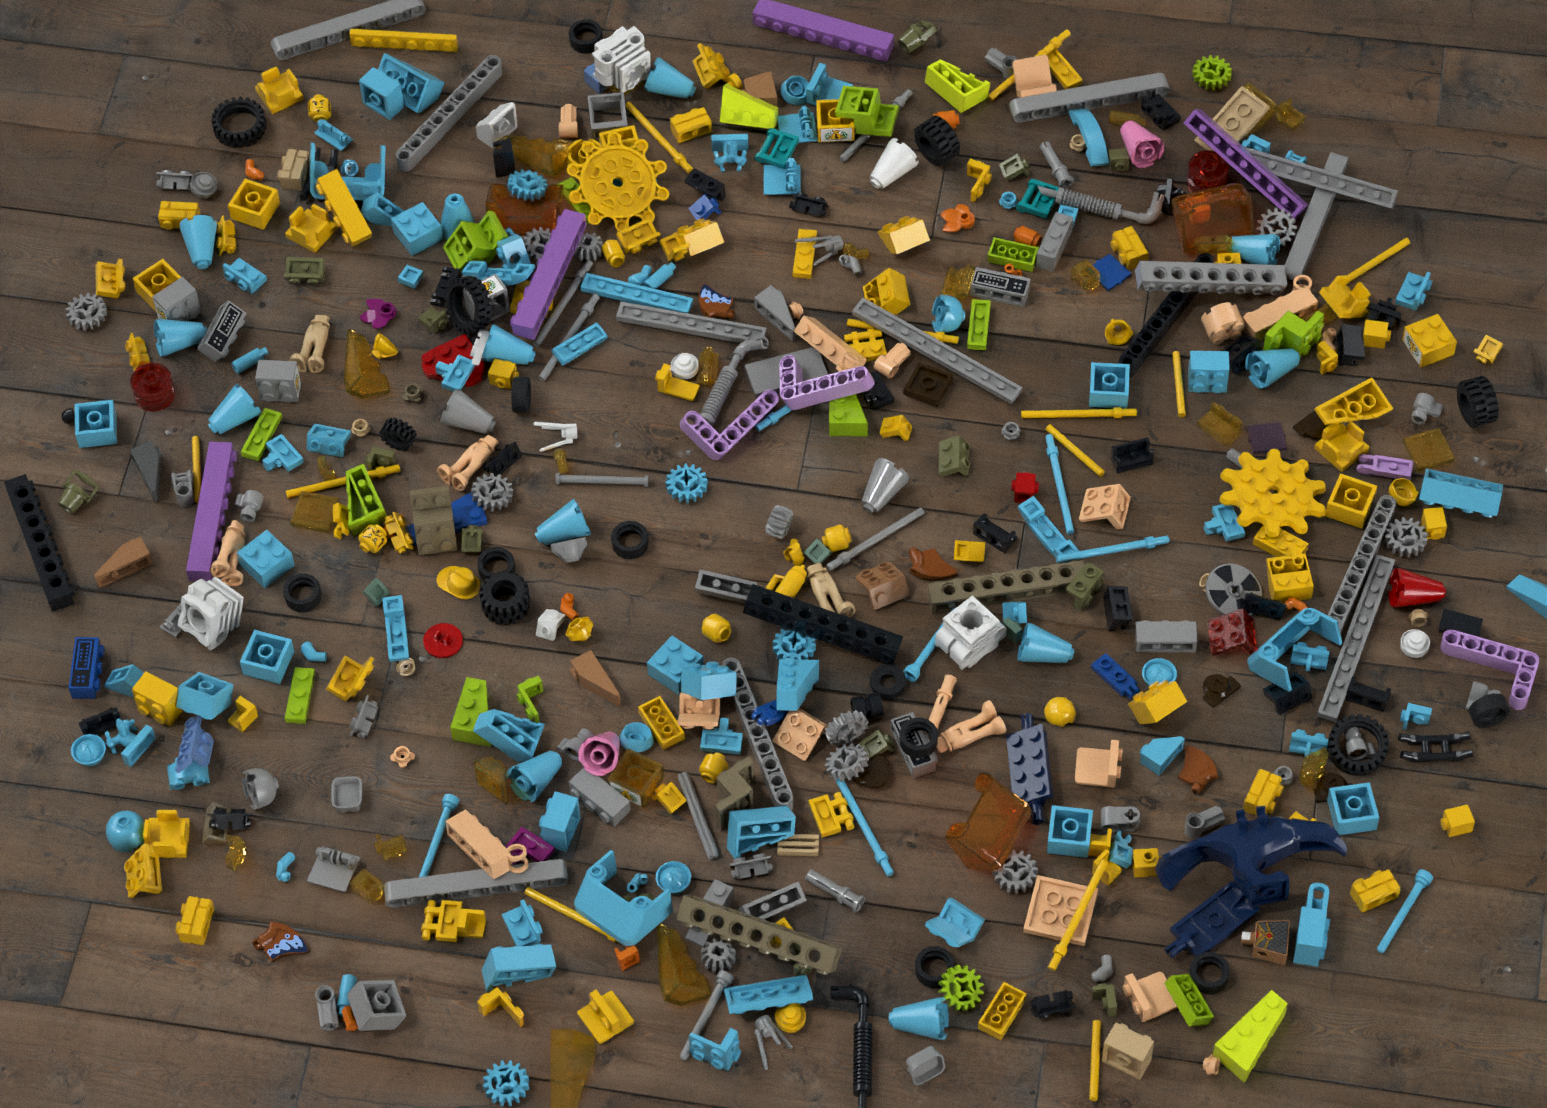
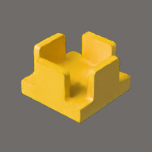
[255,67,304,114]
[285,204,337,253]
[1319,275,1371,319]
[1314,421,1370,472]
[143,810,190,858]

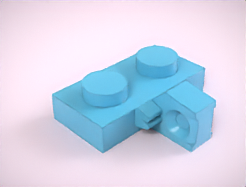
[435,355,476,392]
[262,434,304,472]
[1203,504,1245,542]
[700,718,743,755]

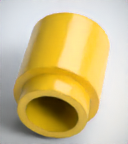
[601,239,625,267]

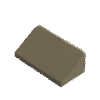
[202,802,231,845]

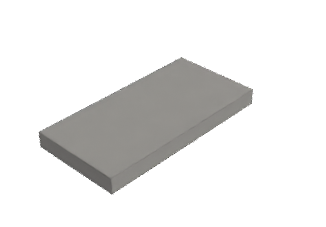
[745,347,828,398]

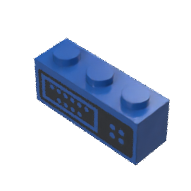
[69,637,105,699]

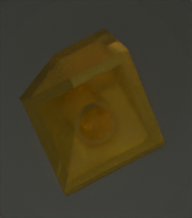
[472,756,509,805]

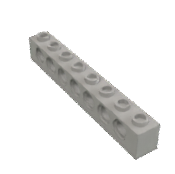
[1135,261,1287,295]

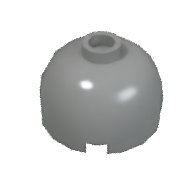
[242,768,279,810]

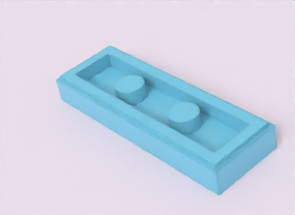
[551,322,608,366]

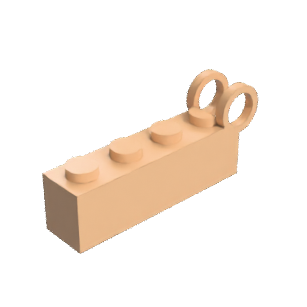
[1242,275,1318,341]
[794,316,867,372]
[445,809,528,880]

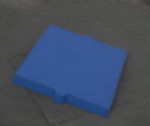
[1087,254,1131,291]

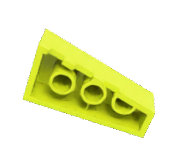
[1213,990,1288,1083]

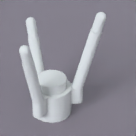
[533,422,577,452]

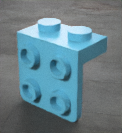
[925,897,985,947]
[688,1028,741,1071]

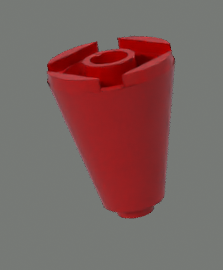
[1388,568,1446,607]

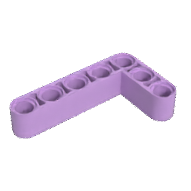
[779,355,874,410]
[680,390,779,460]
[1440,630,1539,710]

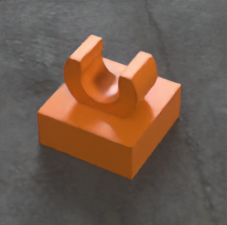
[615,945,640,971]
[341,1006,359,1031]

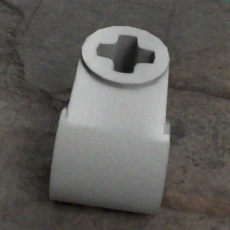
[171,469,194,507]
[1101,806,1140,833]

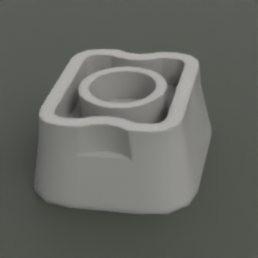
[331,776,362,813]
[906,1046,945,1086]

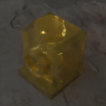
[1071,259,1100,291]
[350,869,384,904]

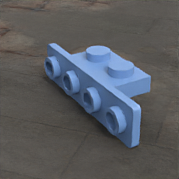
[175,715,214,773]

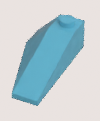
[378,53,445,113]
[1506,574,1547,619]

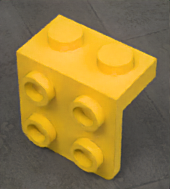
[325,656,375,702]

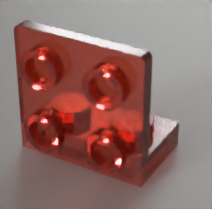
[1207,608,1257,656]

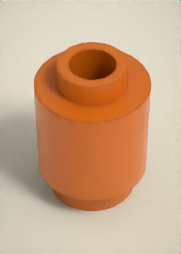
[933,110,959,129]
[1013,225,1042,247]

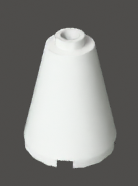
[870,138,919,189]

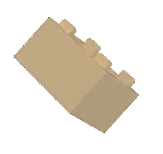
[1102,1023,1154,1080]

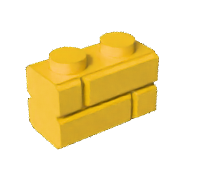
[670,107,712,143]
[158,201,200,230]
[1110,226,1149,271]
[1243,769,1284,816]
[1350,870,1401,913]
[175,896,214,945]

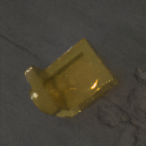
[1276,98,1305,131]
[373,833,407,860]
[224,834,247,871]

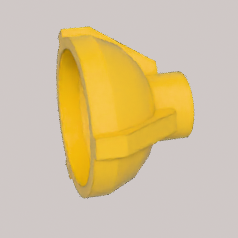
[1105,319,1133,345]
[372,333,398,359]

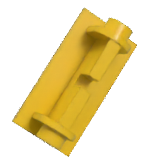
[216,215,236,256]
[125,333,151,374]
[384,512,414,554]

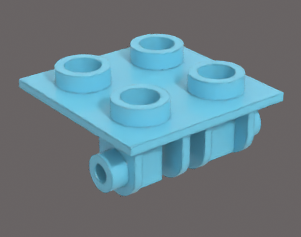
[777,106,818,143]
[764,158,801,195]

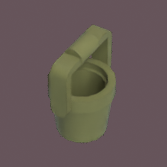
[897,21,937,54]
[57,470,99,514]

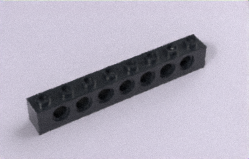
[4,474,75,611]
[743,584,903,665]

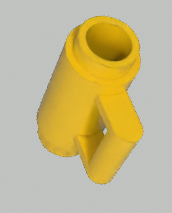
[766,565,807,598]

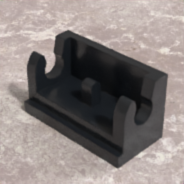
[492,137,515,178]
[430,267,461,308]
[1337,324,1365,366]
[1110,437,1154,474]
[973,513,1017,554]
[1103,586,1133,631]
[1438,609,1483,637]
[1345,676,1391,712]

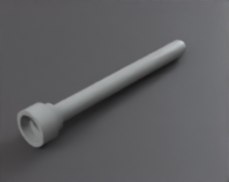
[680,970,734,1060]

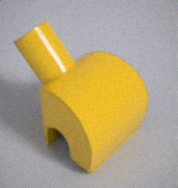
[783,539,804,566]

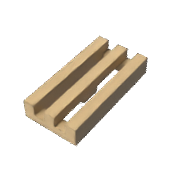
[777,834,819,856]

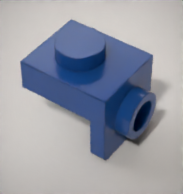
[688,194,721,220]

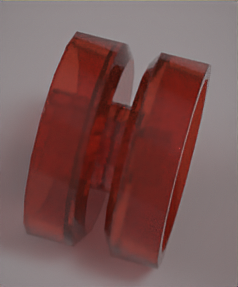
[1187,150,1229,198]
[130,362,176,412]

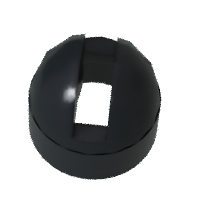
[61,408,75,424]

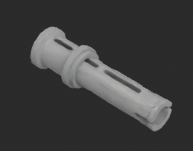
[1039,141,1074,189]
[805,869,865,913]

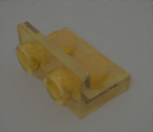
[940,264,976,301]
[1197,402,1243,447]
[1299,747,1329,792]

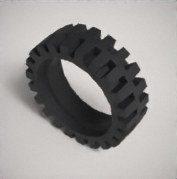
[211,97,267,148]
[444,276,492,333]
[1327,714,1389,776]

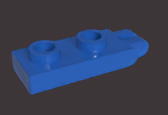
[1091,653,1140,699]
[751,699,789,726]

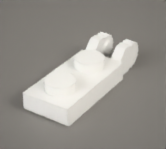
[470,329,490,365]

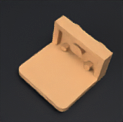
[1012,55,1057,98]
[677,692,720,729]
[1075,740,1122,788]
[1123,972,1178,1022]

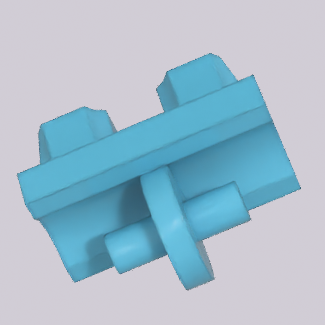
[1290,642,1330,672]
[1289,729,1329,760]

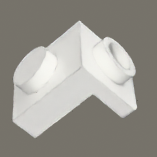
[536,609,565,641]

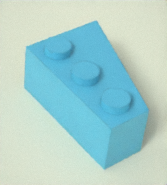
[777,658,819,711]
[473,709,545,762]
[727,806,796,859]
[482,944,556,992]

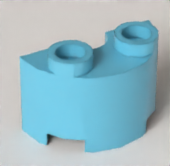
[167,757,210,790]

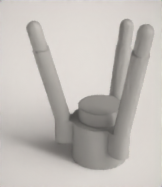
[795,235,844,266]
[754,1015,793,1070]

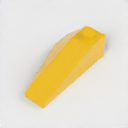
[1314,377,1393,425]

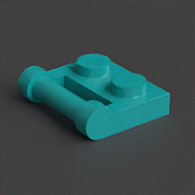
[754,128,799,169]
[1016,179,1059,219]

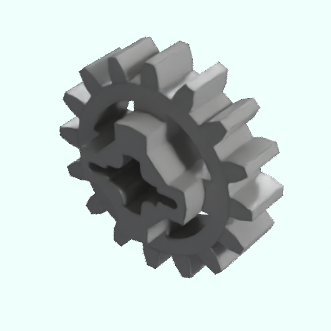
[1256,208,1298,247]
[523,227,551,264]
[65,293,107,331]
[471,473,513,512]
[1384,517,1428,558]
[825,710,868,746]
[825,743,869,782]
[993,850,1038,894]

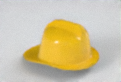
[436,566,481,600]

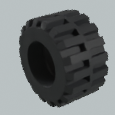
[914,115,960,166]
[1457,375,1499,428]
[479,571,530,625]

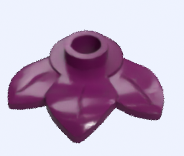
[359,298,397,329]

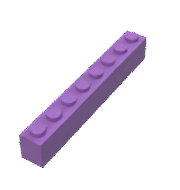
[752,0,894,62]
[1184,109,1309,220]
[510,209,587,340]
[186,442,237,582]

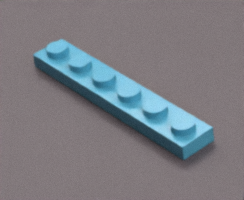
[581,273,693,314]

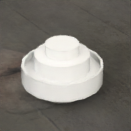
[671,353,699,379]
[1400,629,1430,658]

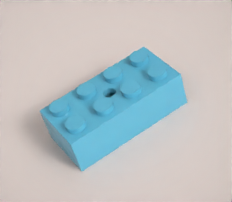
[1419,468,1503,517]

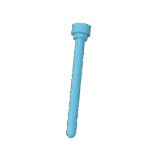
[903,608,955,682]
[419,794,459,877]
[1377,869,1433,953]

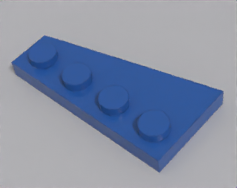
[407,492,488,546]

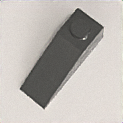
[130,441,162,502]

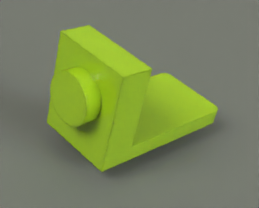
[516,675,544,723]

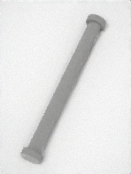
[555,473,649,487]

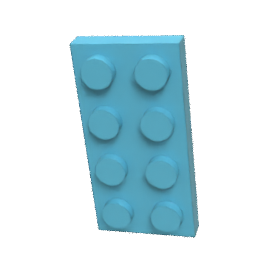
[724,975,813,1014]

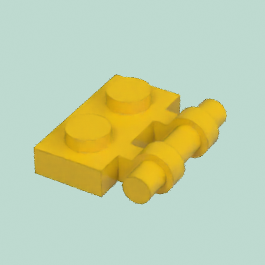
[844,328,887,362]
[808,792,855,838]
[421,900,463,942]

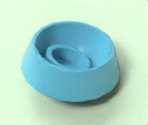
[781,76,809,105]
[1142,658,1177,686]
[619,722,654,752]
[71,734,106,767]
[655,861,692,895]

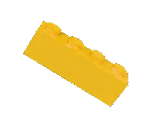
[315,169,372,247]

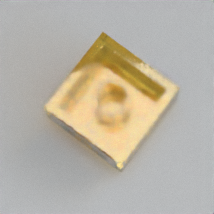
[607,748,664,808]

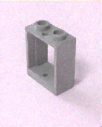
[588,92,628,140]

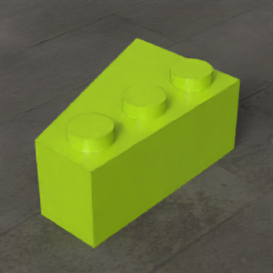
[829,394,868,436]
[346,464,387,536]
[450,677,491,747]

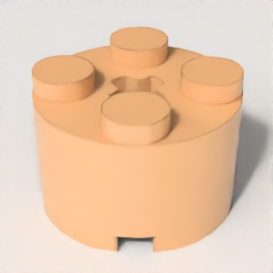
[1201,302,1245,345]

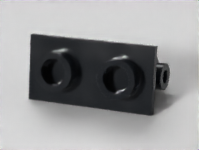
[789,192,829,217]
[483,441,522,477]
[1242,592,1287,621]
[78,707,121,735]
[207,809,252,830]
[1030,990,1076,1018]

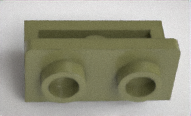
[284,257,325,284]
[939,435,970,477]
[1066,562,1104,611]

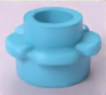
[341,159,358,177]
[999,192,1017,209]

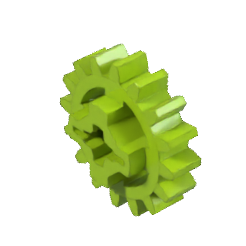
[1192,55,1232,91]
[938,965,984,1011]

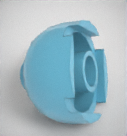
[932,295,965,332]
[106,810,145,852]

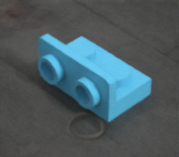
[222,258,267,294]
[1395,272,1432,311]
[307,424,351,457]
[502,900,543,946]

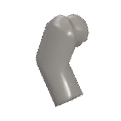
[839,254,863,277]
[1092,955,1113,982]

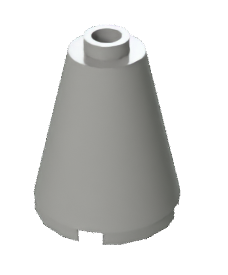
[440,389,496,434]
[861,458,910,514]

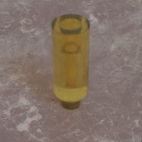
[1109,110,1146,126]

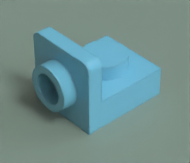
[1241,134,1271,153]
[1002,601,1027,623]
[1400,703,1432,730]

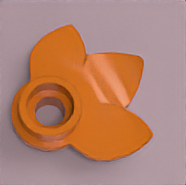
[941,204,975,232]

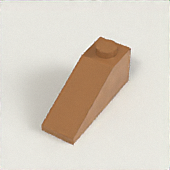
[94,537,153,588]
[569,650,621,706]

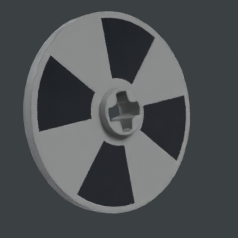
[1205,563,1262,619]

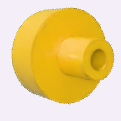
[726,73,743,90]

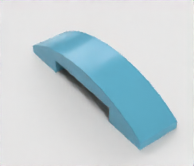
[1069,109,1109,167]
[462,261,535,286]
[1018,496,1079,563]
[382,595,409,662]

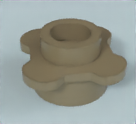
[402,384,423,402]

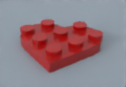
[421,334,485,387]

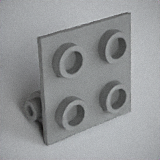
[307,846,360,893]

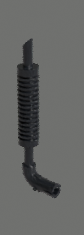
[830,984,872,1108]

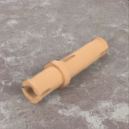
[929,675,957,731]

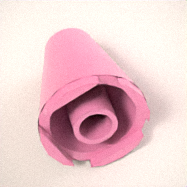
[1120,121,1164,168]
[579,731,620,776]

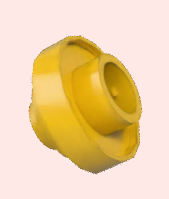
[566,617,593,641]
[775,1003,806,1033]

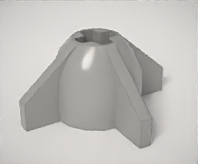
[550,537,588,563]

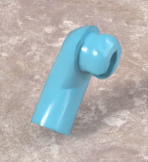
[628,265,652,285]
[301,641,327,662]
[276,852,295,882]
[627,873,648,893]

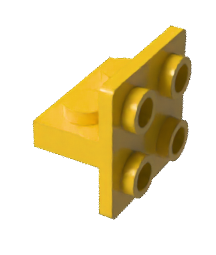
[692,43,730,89]
[124,844,162,898]
[577,989,634,1044]

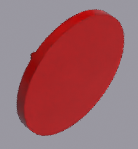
[423,623,463,658]

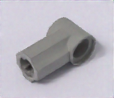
[985,48,1017,79]
[1184,806,1225,839]
[315,985,339,1031]

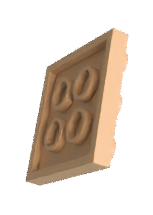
[1023,875,1098,946]

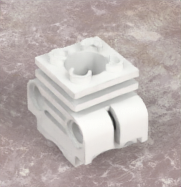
[592,26,651,92]
[178,577,244,651]
[935,595,1006,670]

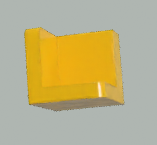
[954,540,985,562]
[228,696,258,733]
[1088,828,1112,857]
[1092,849,1122,886]
[457,908,486,939]

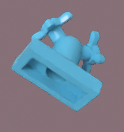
[711,134,749,172]
[105,718,156,767]

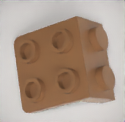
[856,562,910,610]

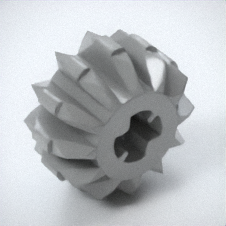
[574,231,603,262]
[765,505,793,539]
[701,938,736,974]

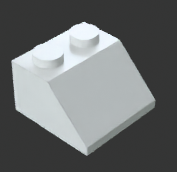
[476,102,518,149]

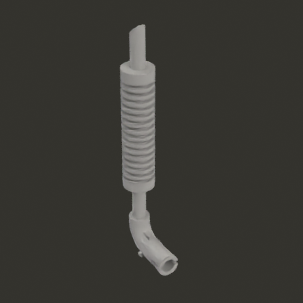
[1037,185,1166,224]
[700,337,769,436]

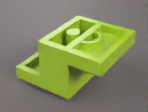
[835,86,899,137]
[443,210,508,274]
[1263,311,1324,358]

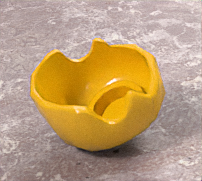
[1388,478,1419,506]
[1044,697,1076,727]

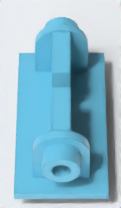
[314,119,353,151]

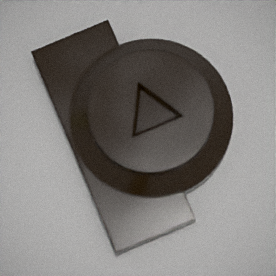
[1293,411,1329,439]
[1203,674,1241,708]
[851,754,890,788]
[1313,773,1352,803]

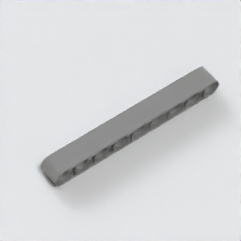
[271,0,426,60]
[396,55,502,172]
[1009,73,1170,123]
[1285,152,1349,283]
[1324,495,1396,642]
[722,657,793,811]
[384,859,569,908]

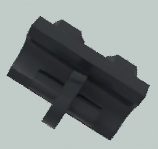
[1157,178,1187,216]
[1366,297,1402,331]

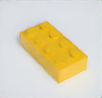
[1253,525,1309,557]
[638,696,685,750]
[978,982,1027,1040]

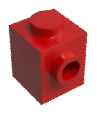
[1011,472,1039,503]

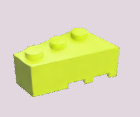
[925,59,990,113]
[720,83,778,129]

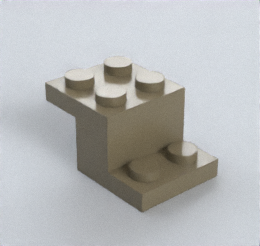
[410,486,458,555]
[715,756,755,831]

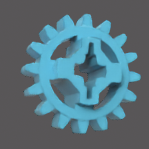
[507,169,548,201]
[666,463,708,503]
[773,628,816,660]
[483,1060,529,1106]

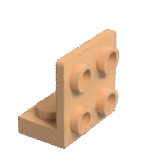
[1079,484,1131,530]
[773,708,829,761]

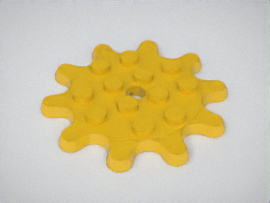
[567,131,669,232]
[1219,449,1326,538]

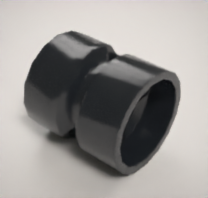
[850,692,884,720]

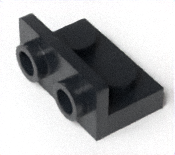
[1141,93,1181,131]
[684,168,726,202]
[1220,334,1262,374]
[862,371,894,411]
[1263,672,1312,715]

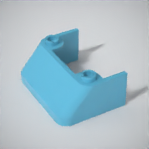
[310,142,386,200]
[1247,608,1342,692]
[574,850,673,946]

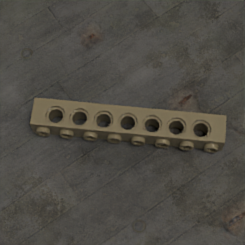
[928,560,1084,614]
[677,894,843,975]

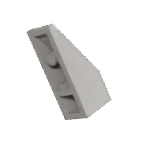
[754,285,796,341]
[685,879,734,948]

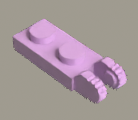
[1356,454,1413,480]

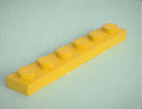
[349,29,458,52]

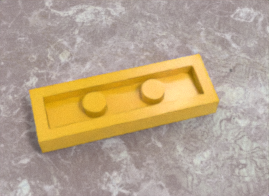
[1038,49,1083,89]
[793,229,817,279]

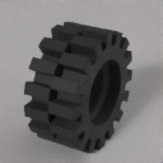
[379,418,417,451]

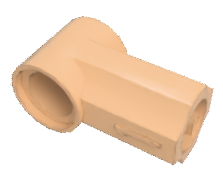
[559,104,578,138]
[874,343,910,379]

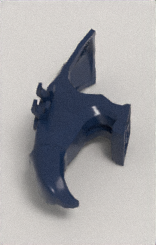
[1155,806,1347,907]

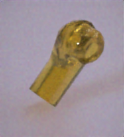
[842,242,869,259]
[553,448,569,474]
[317,456,336,481]

